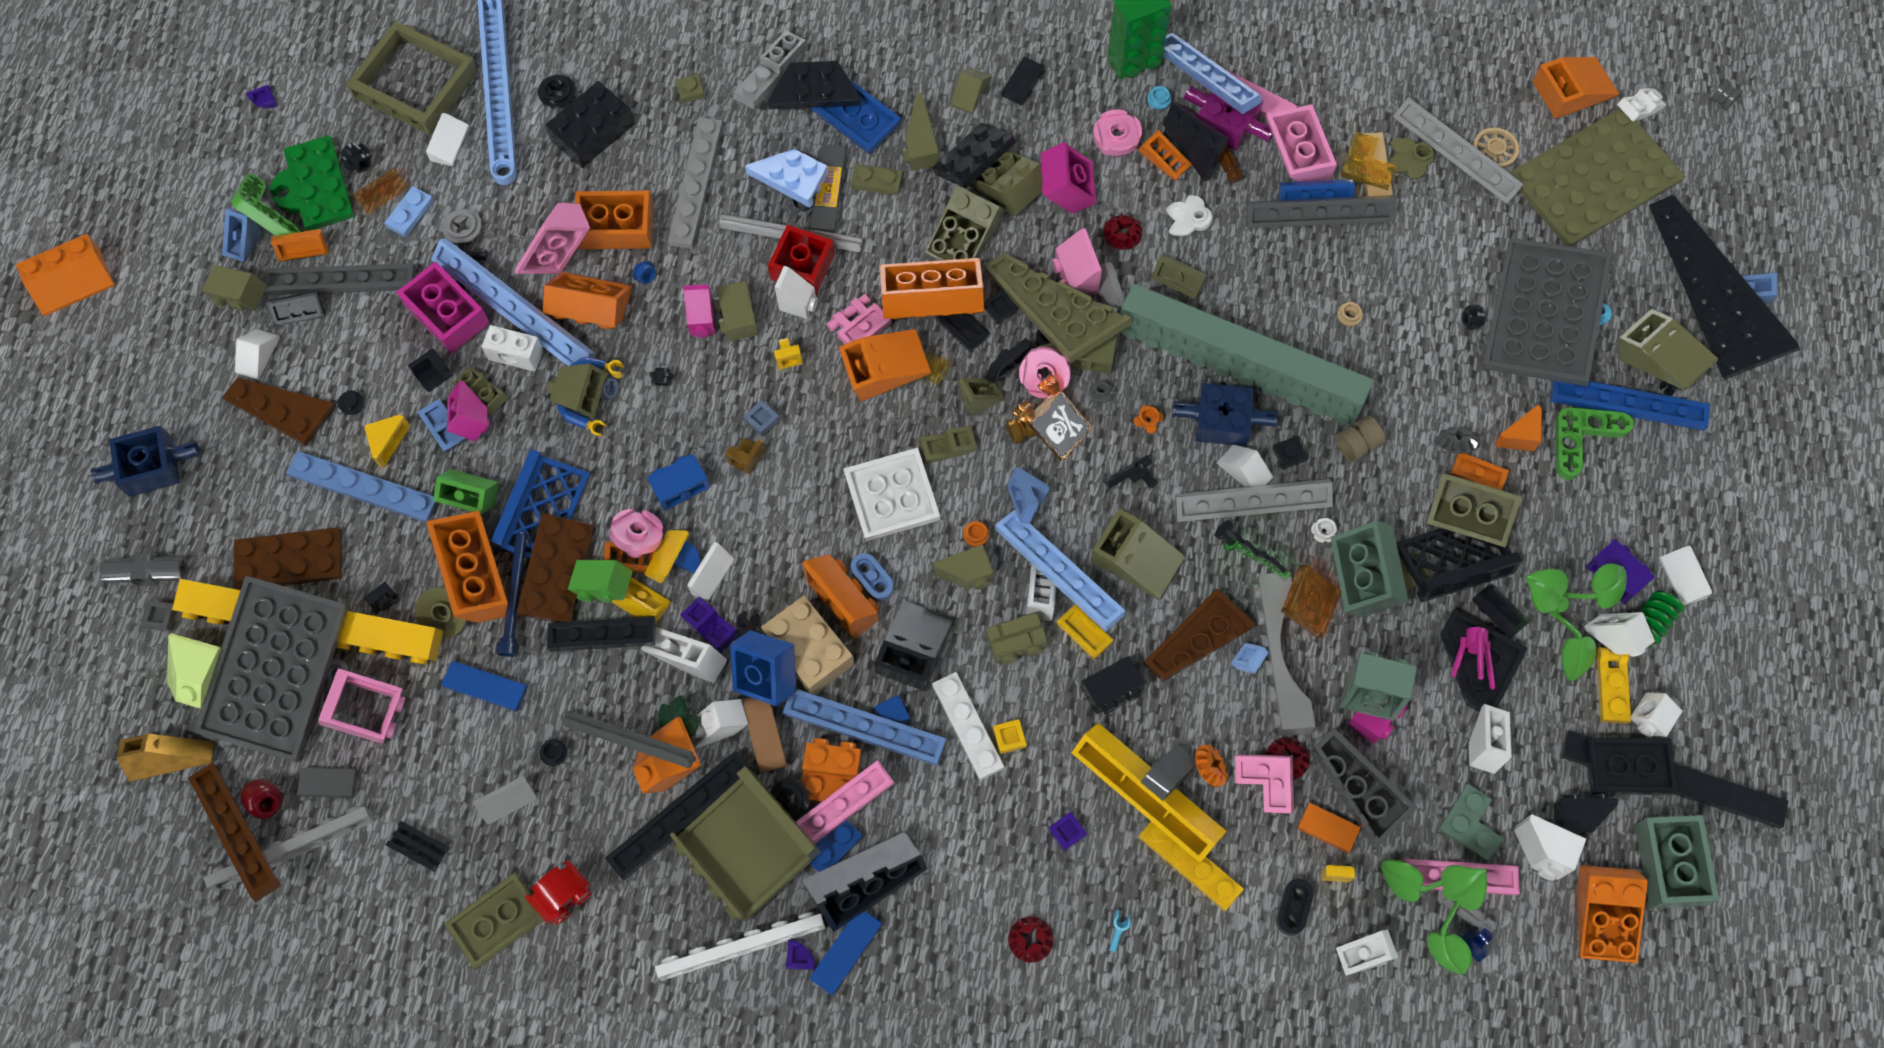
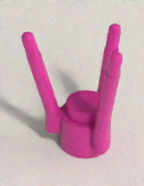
[1451,627,1495,689]

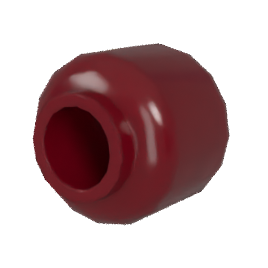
[241,778,283,819]

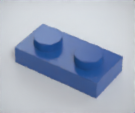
[810,820,863,872]

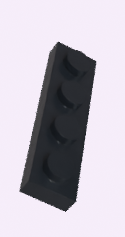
[547,617,656,652]

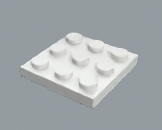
[844,448,940,542]

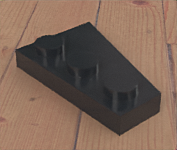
[1163,103,1229,181]

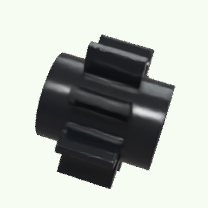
[340,143,372,173]

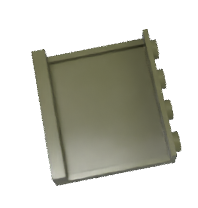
[670,766,821,922]

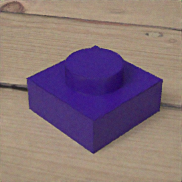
[1048,811,1087,852]

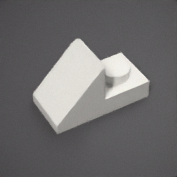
[1336,930,1398,976]

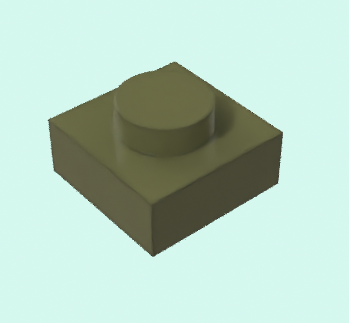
[675,74,705,104]

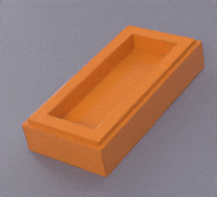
[271,229,329,262]
[1297,802,1361,854]

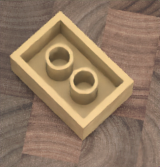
[761,596,854,695]

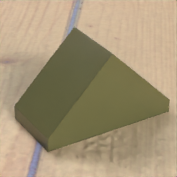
[951,68,992,114]
[959,378,1005,416]

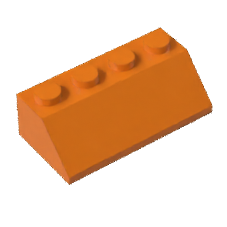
[426,511,508,623]

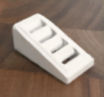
[1026,564,1056,621]

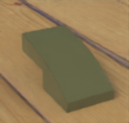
[918,426,977,464]

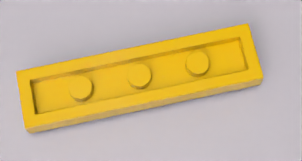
[1138,822,1244,911]

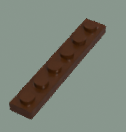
[188,762,281,902]

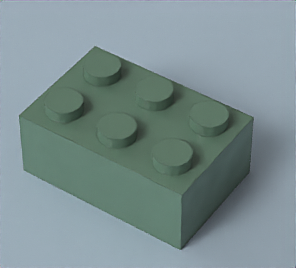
[1331,520,1408,617]
[1339,652,1417,721]
[1635,815,1720,909]

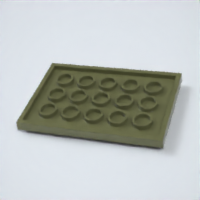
[1509,109,1686,247]

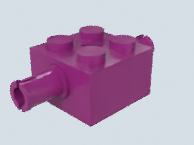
[1184,85,1273,151]

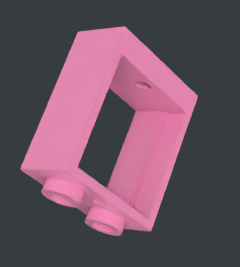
[318,668,406,744]

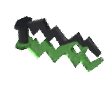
[1214,520,1290,581]

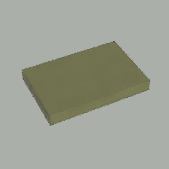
[444,872,544,970]

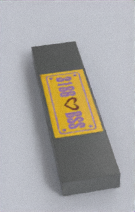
[810,144,846,233]

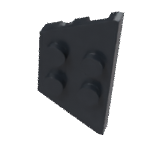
[768,61,861,109]

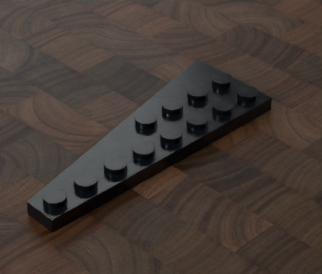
[1649,195,1801,380]

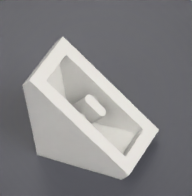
[235,329,280,380]
[1217,445,1273,487]

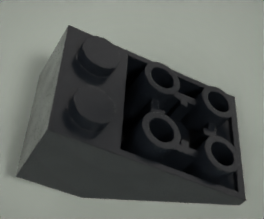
[874,601,954,692]

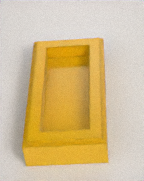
[1057,604,1114,660]

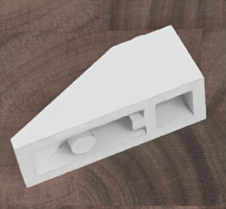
[641,627,727,683]

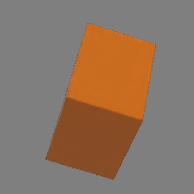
[1494,405,1542,451]

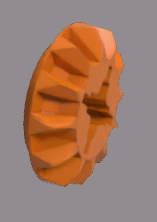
[1195,744,1228,787]

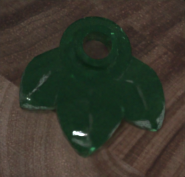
[658,695,700,737]

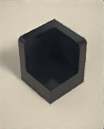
[408,348,453,392]

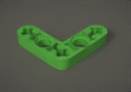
[231,173,301,236]
[1555,407,1634,480]

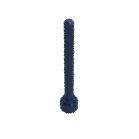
[495,531,527,657]

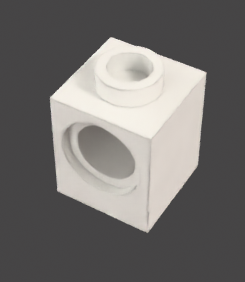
[1630,693,1682,737]

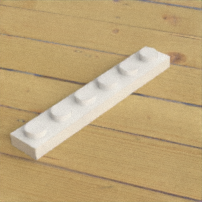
[655,912,826,981]

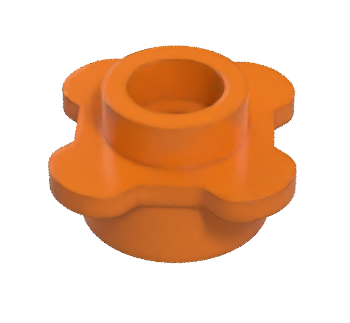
[1133,405,1164,434]

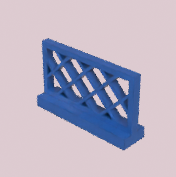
[491,449,590,560]

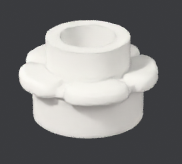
[1311,518,1337,543]

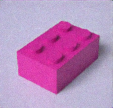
[396,261,490,354]

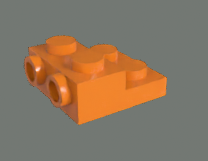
[801,738,862,803]

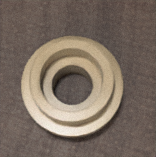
[1337,302,1363,327]

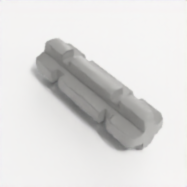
[1443,897,1497,937]

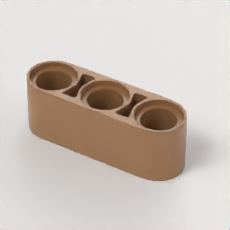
[741,697,787,774]

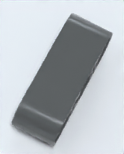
[1141,744,1196,801]

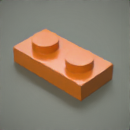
[1450,453,1509,490]

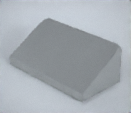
[473,776,537,825]

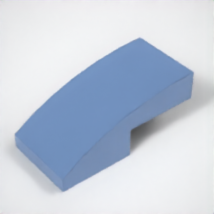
[418,399,466,453]

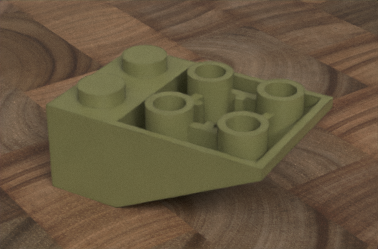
[971,150,1043,216]
[924,185,1006,260]
[1619,309,1718,391]
[1090,508,1185,600]

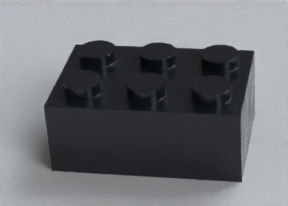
[545,81,635,168]

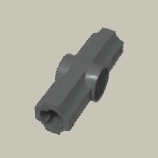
[99,554,188,586]

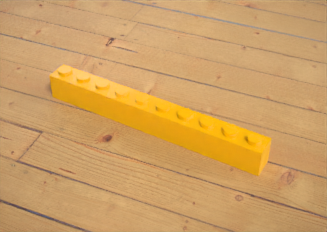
[172,579,444,665]

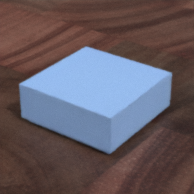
[1231,642,1269,674]

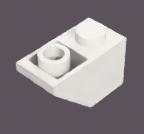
[687,699,748,748]

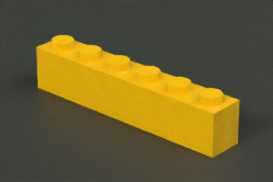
[1071,723,1227,863]

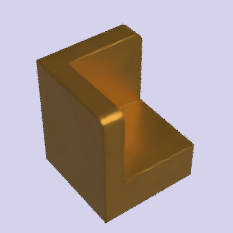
[725,438,766,475]

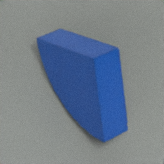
[674,541,701,574]
[874,695,910,723]

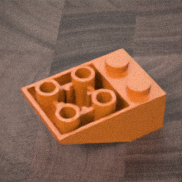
[1532,57,1619,119]
[839,329,932,402]
[1577,865,1648,963]

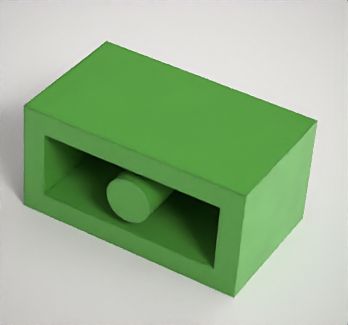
[433,469,499,515]
[568,560,633,603]

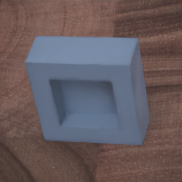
[743,400,780,437]

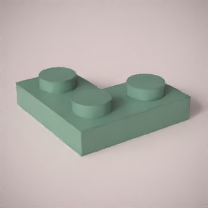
[1438,784,1503,862]

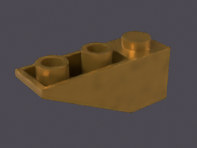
[116,733,215,782]

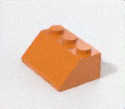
[16,234,115,316]
[543,271,633,329]
[802,554,879,640]

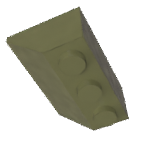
[1427,473,1522,547]

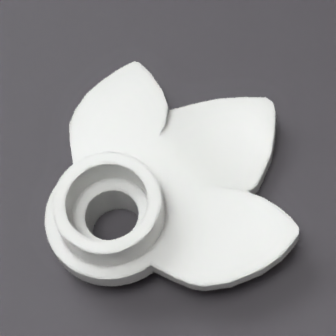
[1166,195,1213,236]

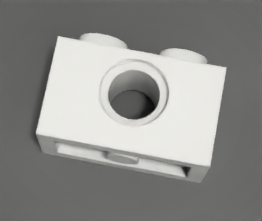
[481,325,544,372]

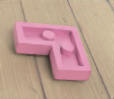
[1235,754,1294,813]

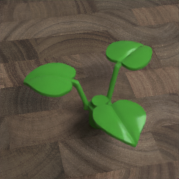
[1525,563,1627,681]
[1381,859,1487,975]

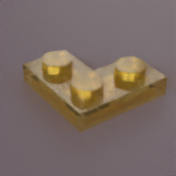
[1341,131,1396,190]

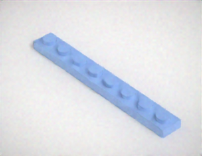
[431,238,595,366]

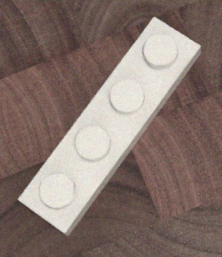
[932,672,1004,781]

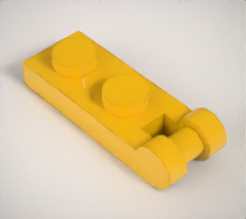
[1596,647,1631,724]

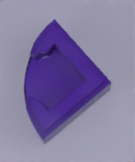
[246,85,278,108]
[786,939,815,971]

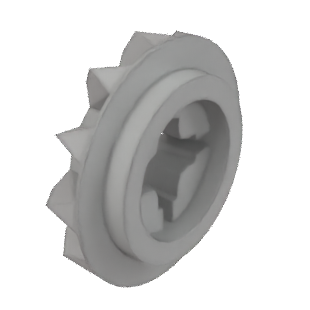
[442,209,483,244]

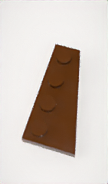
[222,377,336,446]
[1143,588,1256,682]

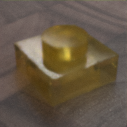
[922,352,951,386]

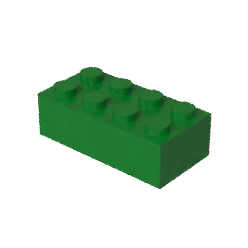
[1107,0,1172,79]

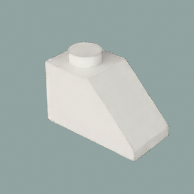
[775,266,818,319]
[1584,612,1655,657]
[1469,704,1512,774]

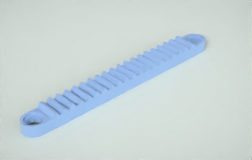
[478,0,517,185]

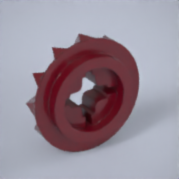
[1103,213,1143,250]
[1266,737,1310,780]
[1008,916,1054,963]

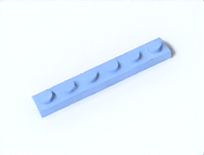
[995,510,1125,632]

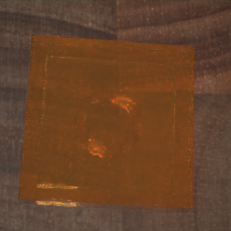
[1281,564,1341,638]

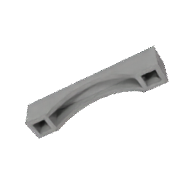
[1251,572,1316,736]

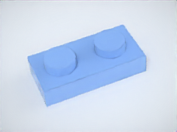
[384,186,434,237]

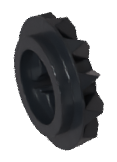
[538,75,576,110]
[771,778,812,822]

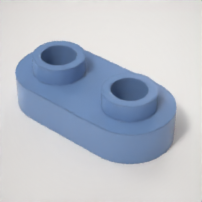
[851,553,894,601]

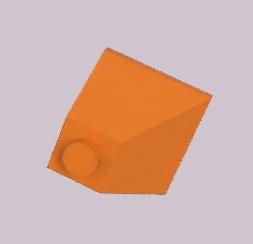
[633,717,701,794]

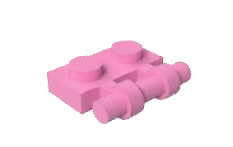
[826,294,892,344]

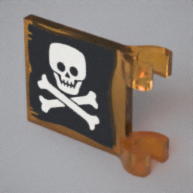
[1012,375,1094,461]

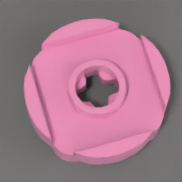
[1093,109,1142,156]
[1019,347,1071,398]
[609,509,663,558]

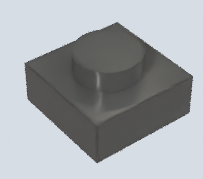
[140,600,176,632]

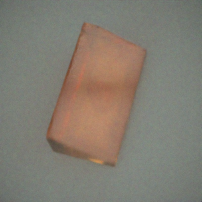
[353,167,408,215]

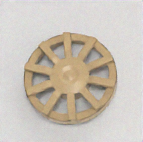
[1473,128,1519,168]

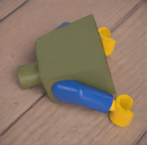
[547,357,624,437]

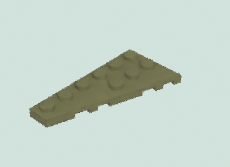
[984,253,1133,363]

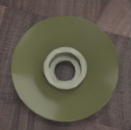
[415,587,467,638]

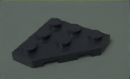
[1440,609,1528,712]

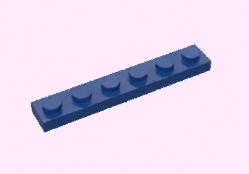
[1549,381,1710,431]

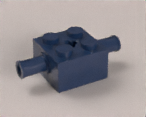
[1172,383,1277,447]
[90,425,201,497]

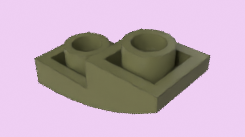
[452,366,508,416]

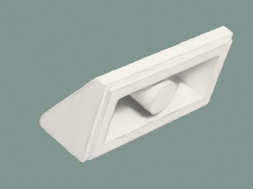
[426,113,469,166]
[687,542,734,602]
[1659,546,1712,605]

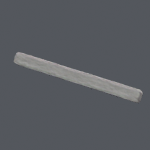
[719,214,863,252]

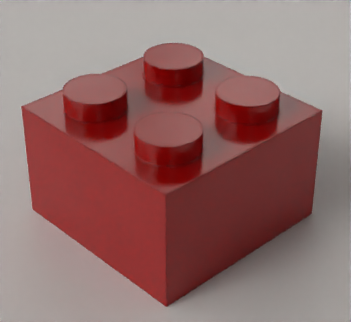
[768,225,835,295]

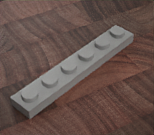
[1393,97,1524,205]
[668,117,723,249]
[1175,479,1333,522]
[203,806,376,892]

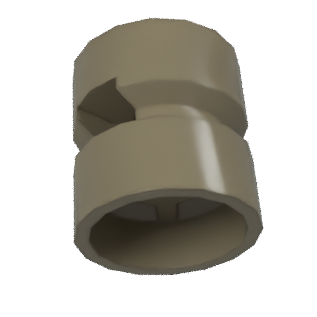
[1335,416,1385,462]

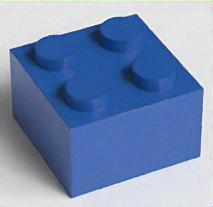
[730,630,796,706]

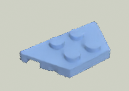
[745,149,829,208]

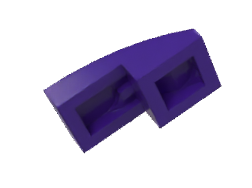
[680,597,736,653]

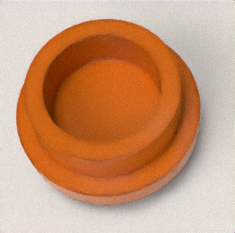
[963,521,989,547]

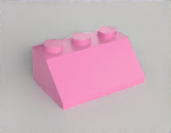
[1266,104,1337,182]
[515,203,590,274]

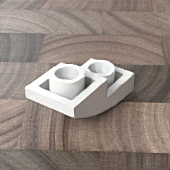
[1617,88,1666,121]

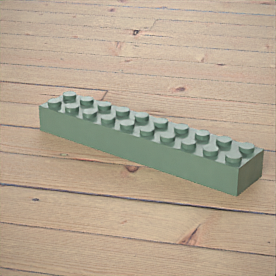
[1120,283,1374,426]

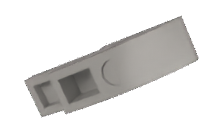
[733,30,805,109]

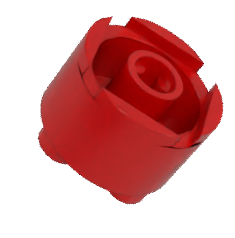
[525,860,592,926]

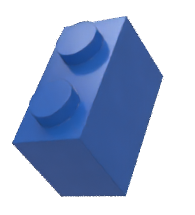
[647,454,710,511]

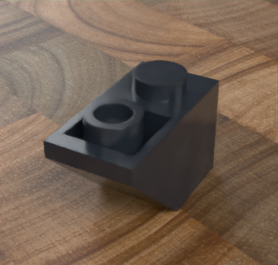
[1553,794,1618,837]

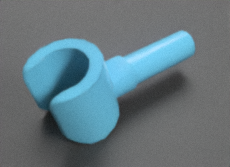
[1109,910,1131,953]

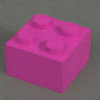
[1040,142,1096,214]

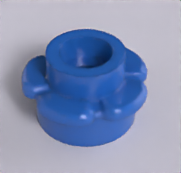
[633,261,656,284]

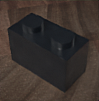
[1080,656,1146,715]

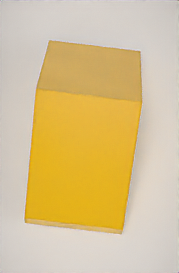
[364,414,411,468]

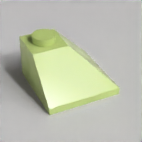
[167,633,221,709]

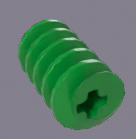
[1639,590,1685,648]

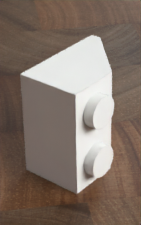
[1514,814,1586,881]

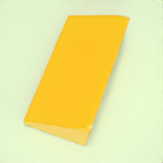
[645,530,689,584]
[612,577,671,623]

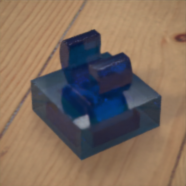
[1460,928,1493,963]

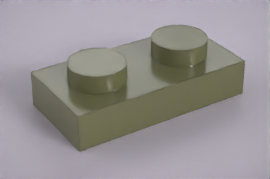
[850,164,903,195]
[1151,254,1207,299]

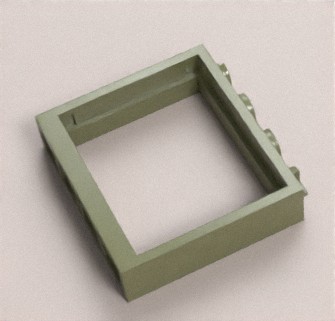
[346,22,478,136]

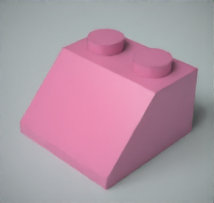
[1052,228,1102,296]

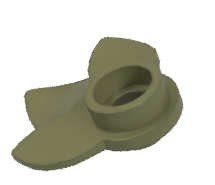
[1388,138,1434,180]

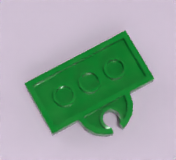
[269,135,355,231]

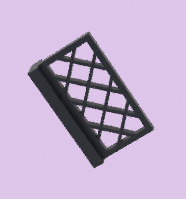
[1396,528,1522,603]

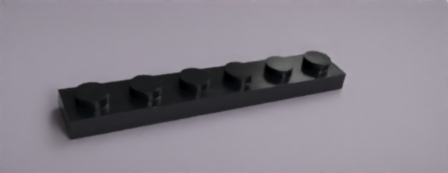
[605,750,754,881]

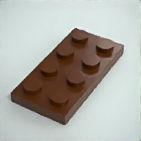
[516,513,594,623]
[233,527,342,590]

